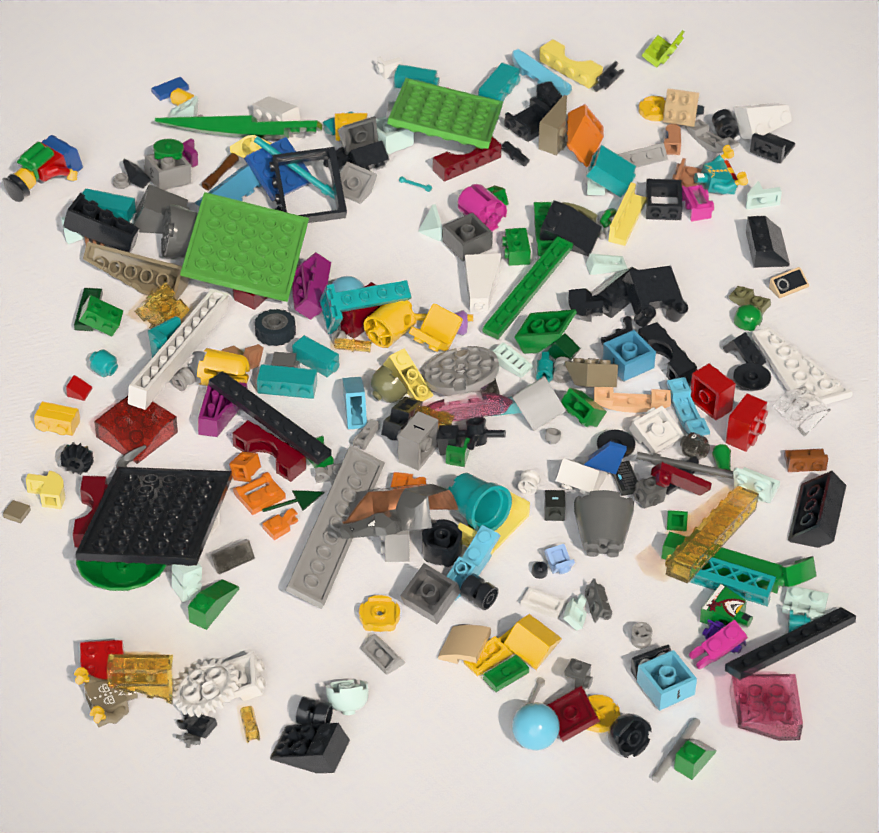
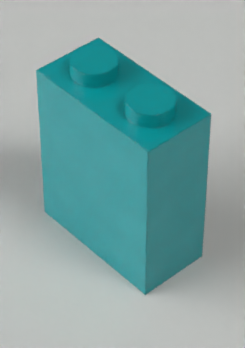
[586,145,636,198]

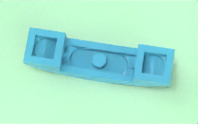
[667,377,710,437]

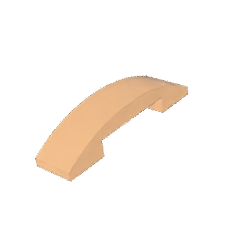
[594,387,671,413]

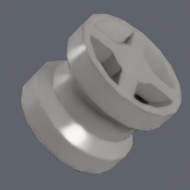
[171,367,195,391]
[631,622,653,649]

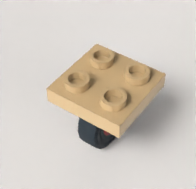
[663,88,704,127]

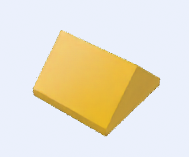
[504,614,562,670]

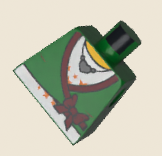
[700,584,753,628]

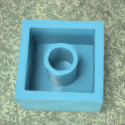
[637,650,697,711]

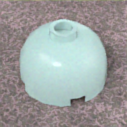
[326,680,368,715]

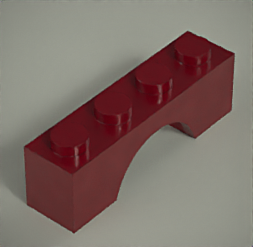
[433,136,502,182]
[232,420,306,482]
[73,476,109,548]

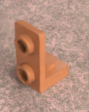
[222,344,264,369]

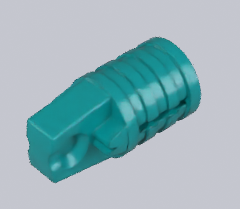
[536,352,554,382]

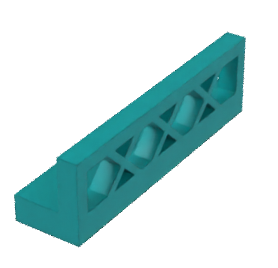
[690,553,776,607]

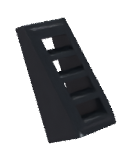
[122,158,151,189]

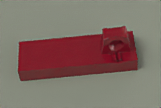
[650,462,712,496]

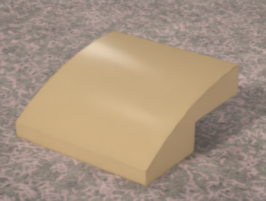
[438,625,491,664]

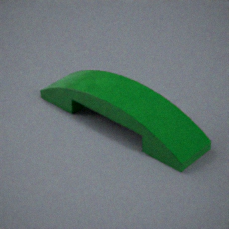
[534,202,554,256]

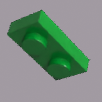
[483,655,529,692]

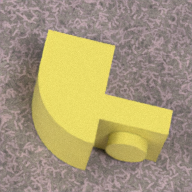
[26,471,65,509]

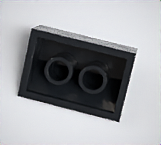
[746,216,790,268]
[591,267,638,318]

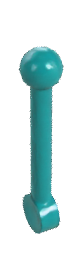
[399,176,432,192]

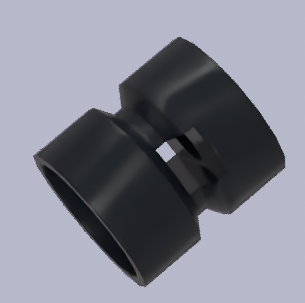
[712,109,739,139]
[460,573,499,610]
[296,696,333,725]

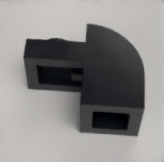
[568,288,609,322]

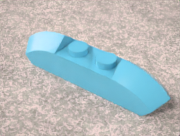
[512,49,572,96]

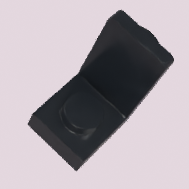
[723,332,766,365]

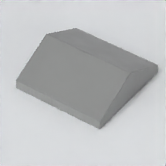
[332,162,377,204]

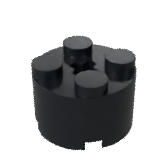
[422,519,462,567]

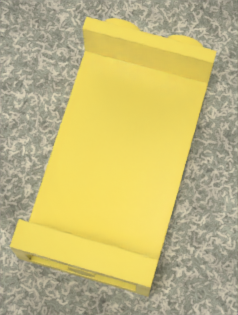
[458,491,530,555]

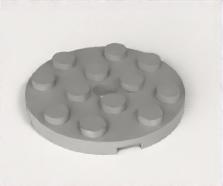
[424,346,499,396]

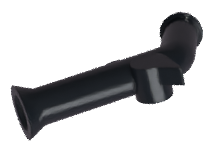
[601,316,633,345]

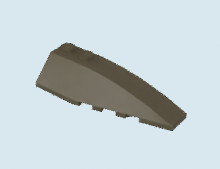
[83,242,190,302]

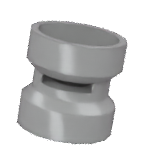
[553,357,571,383]

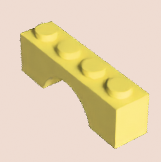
[539,39,603,89]

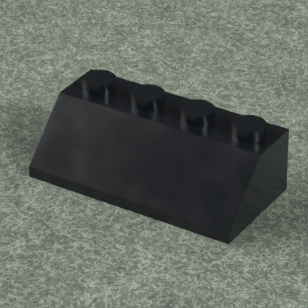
[788,470,846,548]

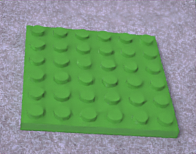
[387,78,503,149]
[180,192,309,302]

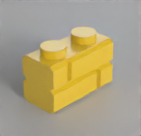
[34,401,80,436]

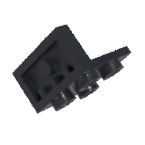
[750,133,795,164]

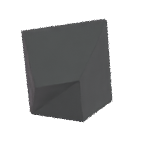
[338,116,378,155]

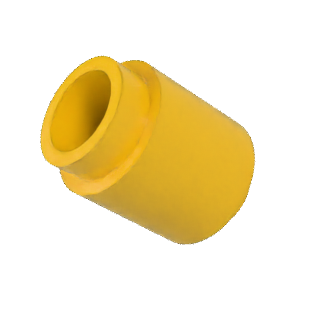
[170,88,194,106]

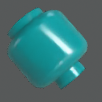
[89,349,118,377]

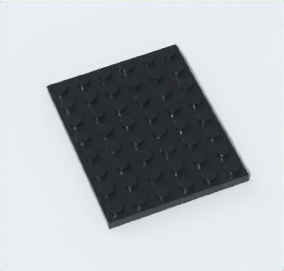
[75,467,233,566]

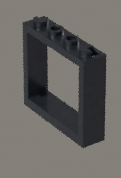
[269,147,347,223]

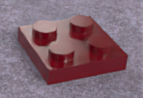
[547,686,601,742]

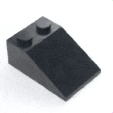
[540,200,602,257]

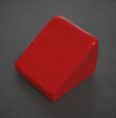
[66,375,93,401]

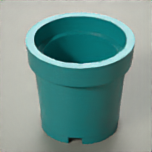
[448,473,512,532]

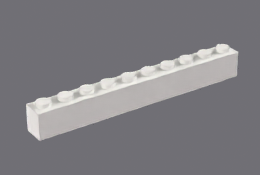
[128,289,229,410]

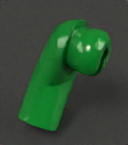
[599,208,617,228]

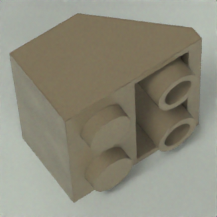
[565,358,618,387]

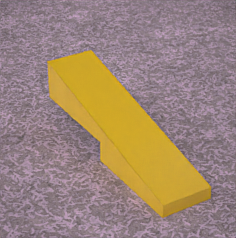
[463,625,515,677]

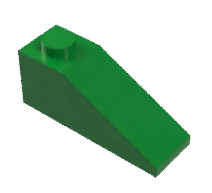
[188,579,239,630]

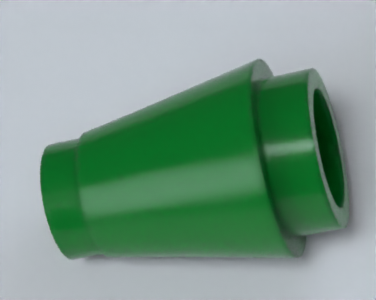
[712,444,731,471]

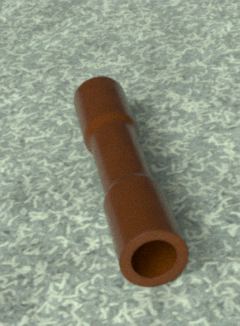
[202,153,239,191]

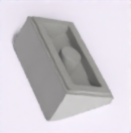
[360,633,405,675]

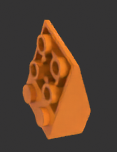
[567,104,604,167]

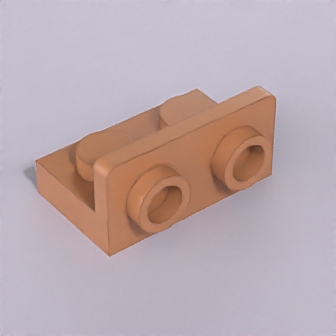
[672,158,702,187]

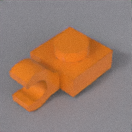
[262,508,298,540]

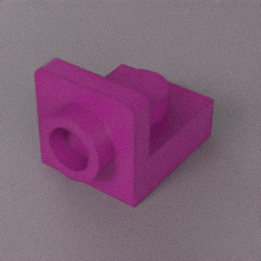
[182,138,198,168]

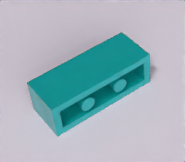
[479,63,521,102]
[82,188,136,222]
[257,364,317,399]

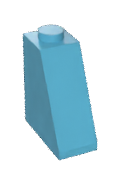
[342,377,367,429]

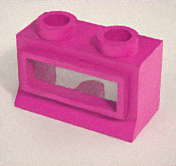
[682,185,714,222]

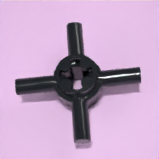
[459,417,506,450]

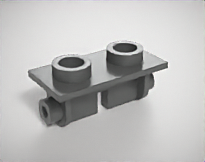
[585,578,612,623]

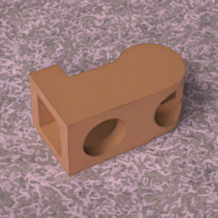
[664,124,681,155]

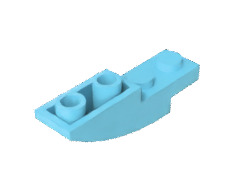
[447,525,500,601]

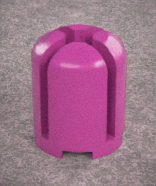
[457,184,507,231]

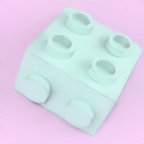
[733,467,780,504]

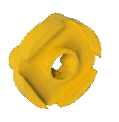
[359,595,400,632]

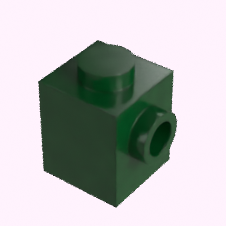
[547,333,581,360]

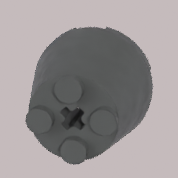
[161,204,198,259]
[574,490,634,558]

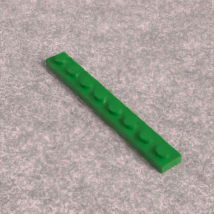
[482,237,573,340]

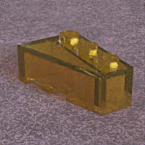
[107,654,174,704]

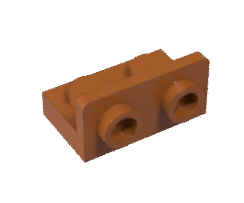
[784,449,829,472]

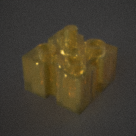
[134,282,190,329]

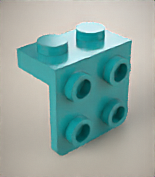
[148,316,181,358]

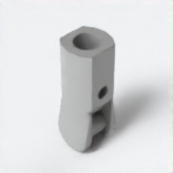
[353,419,380,450]

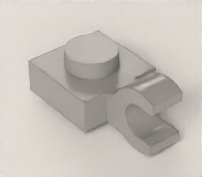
[315,463,341,485]

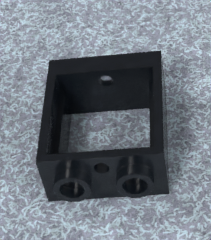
[645,179,683,220]

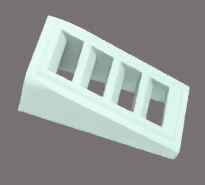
[586,253,627,275]
[493,342,533,378]

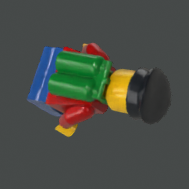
[2,135,83,202]

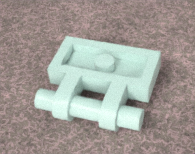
[782,586,829,621]

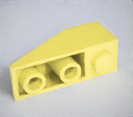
[383,348,434,401]

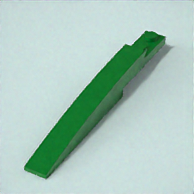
[155,115,322,139]

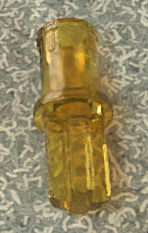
[334,338,372,353]

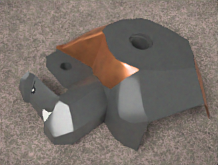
[340,484,458,539]

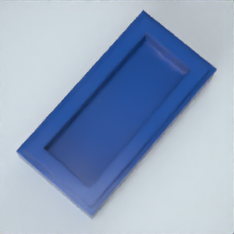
[151,76,189,101]

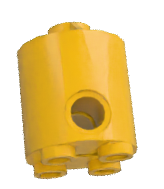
[364,300,417,348]

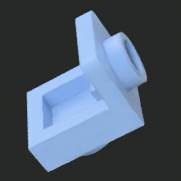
[544,544,575,574]

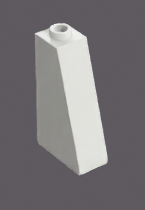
[465,253,501,312]

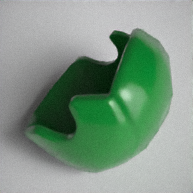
[733,304,763,331]

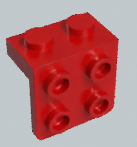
[80,640,125,683]

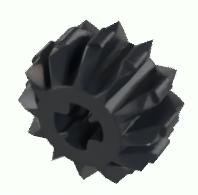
[60,442,94,475]

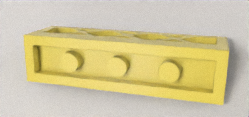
[608,182,646,246]

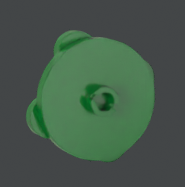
[153,139,184,160]

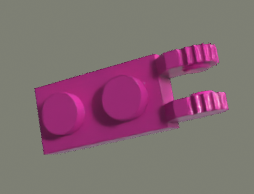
[689,620,748,670]

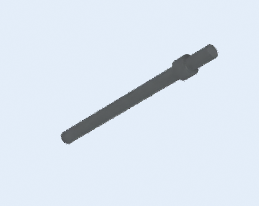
[636,452,734,479]

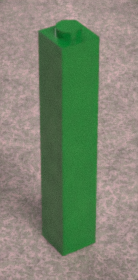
[661,531,784,594]

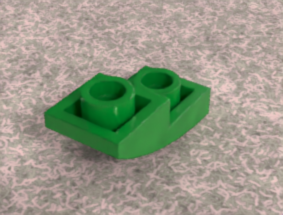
[782,556,817,587]

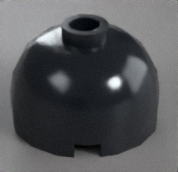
[608,713,652,758]

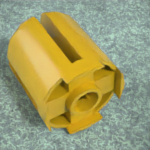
[197,348,250,386]

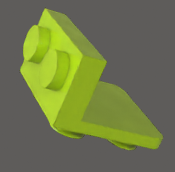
[642,30,685,68]

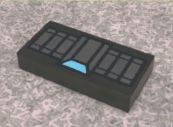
[613,461,638,496]

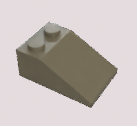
[539,95,567,156]

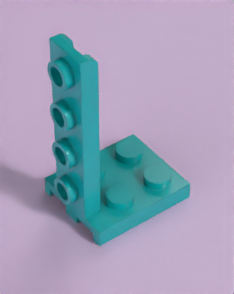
[319,280,412,334]

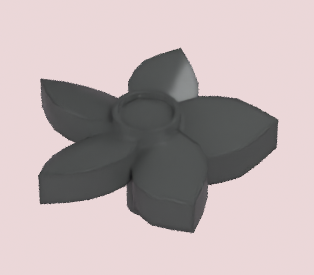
[176,733,201,748]

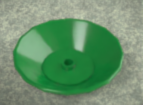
[76,560,167,591]

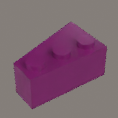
[292,252,331,320]
[198,378,248,437]

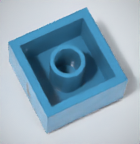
[602,330,656,382]

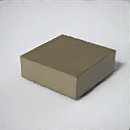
[3,500,31,524]

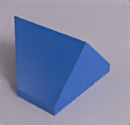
[583,441,627,475]

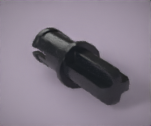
[501,141,530,166]

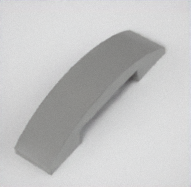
[685,120,740,153]

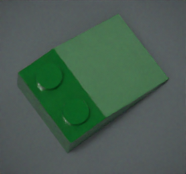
[514,310,577,354]

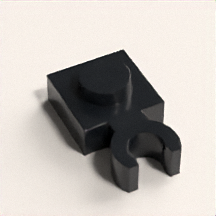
[177,713,218,739]

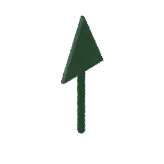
[262,490,325,512]

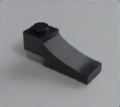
[381,396,423,440]

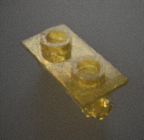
[414,405,455,429]

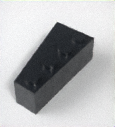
[63,193,140,253]

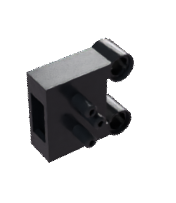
[622,265,688,327]

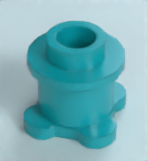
[788,609,810,633]

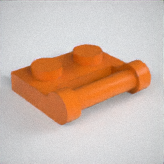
[233,472,286,515]

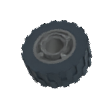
[255,309,296,346]

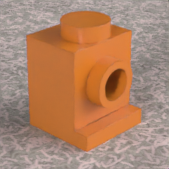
[229,452,261,482]

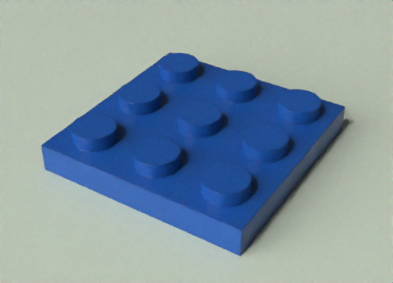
[244,137,311,202]

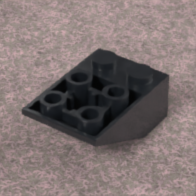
[270,723,350,774]

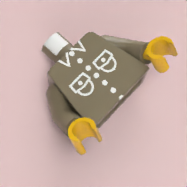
[74,667,138,728]

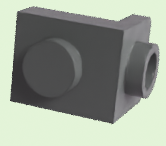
[564,658,593,690]

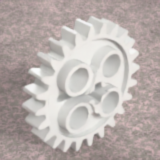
[172,659,240,717]

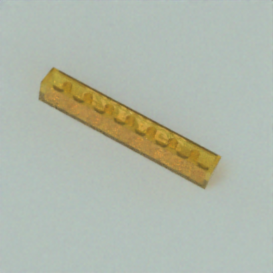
[665,486,759,584]

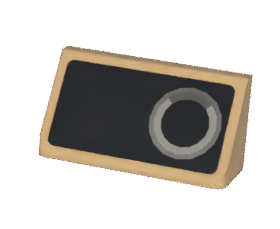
[769,267,809,299]

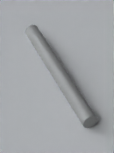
[652,718,701,783]

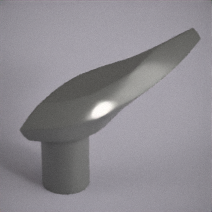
[116,445,147,468]

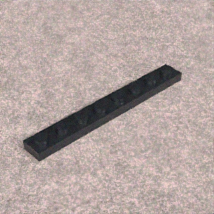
[209,371,332,465]
[725,607,856,680]

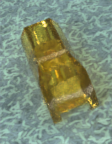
[240,706,260,743]

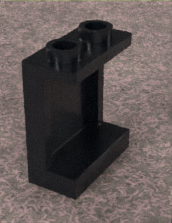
[505,96,552,142]

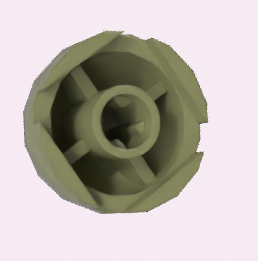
[371,365,407,403]

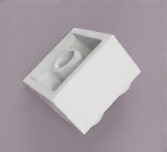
[556,459,608,496]

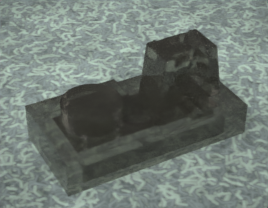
[211,539,255,575]

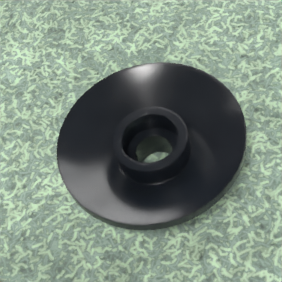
[733,363,771,391]
[597,429,636,458]

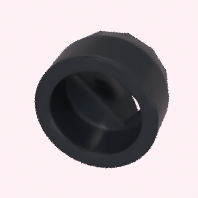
[532,561,548,579]

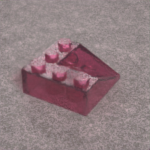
[730,674,803,741]

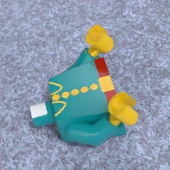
[694,145,748,194]

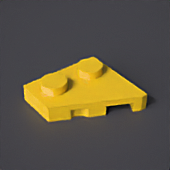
[335,113,367,141]

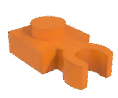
[391,472,426,487]

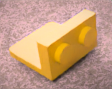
[409,304,463,352]

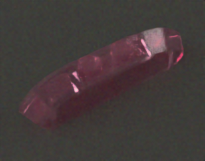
[420,393,513,424]

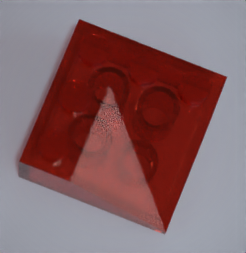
[94,396,178,464]

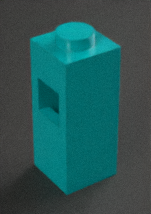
[394,64,440,89]
[292,335,340,378]

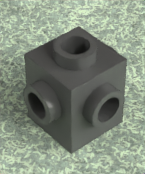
[634,476,667,509]

